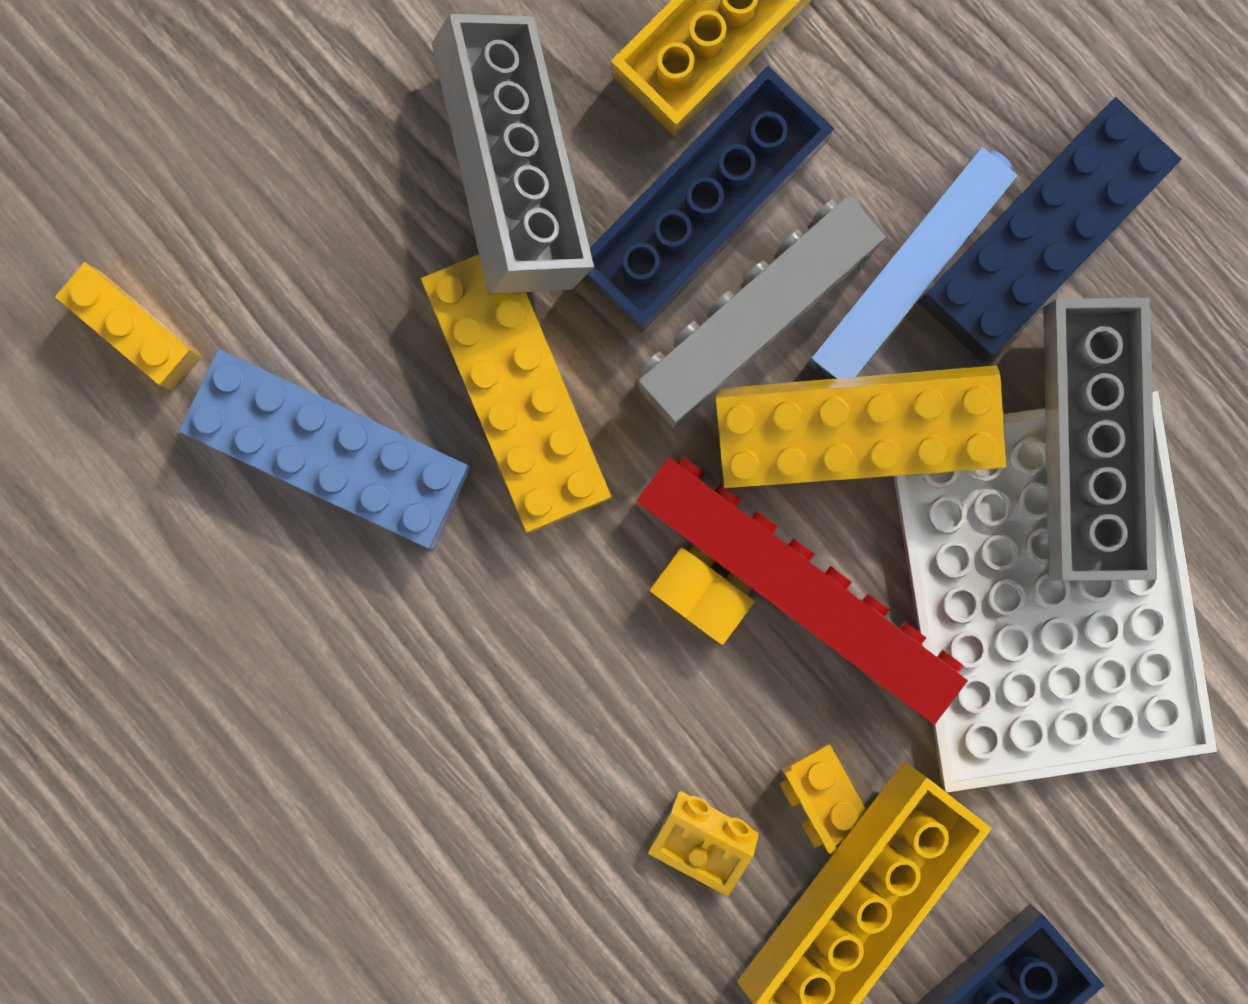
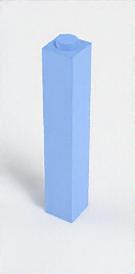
[807,147,1018,379]

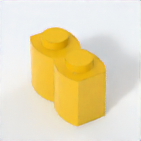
[648,545,755,646]

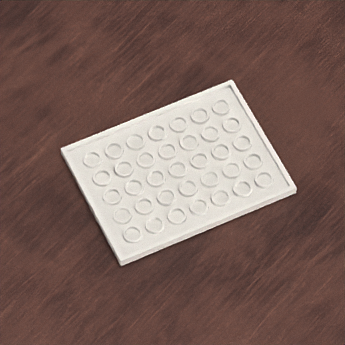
[894,391,1217,793]

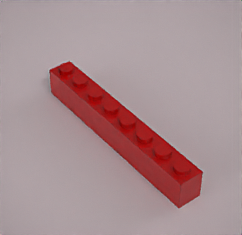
[636,456,968,725]

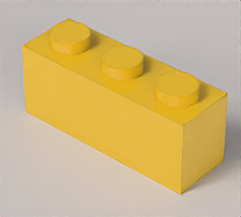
[55,262,202,391]

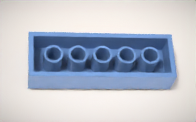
[179,349,473,550]

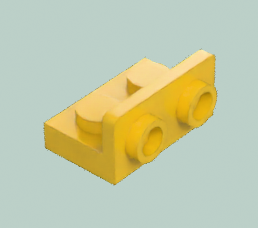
[779,743,866,854]
[648,791,759,897]

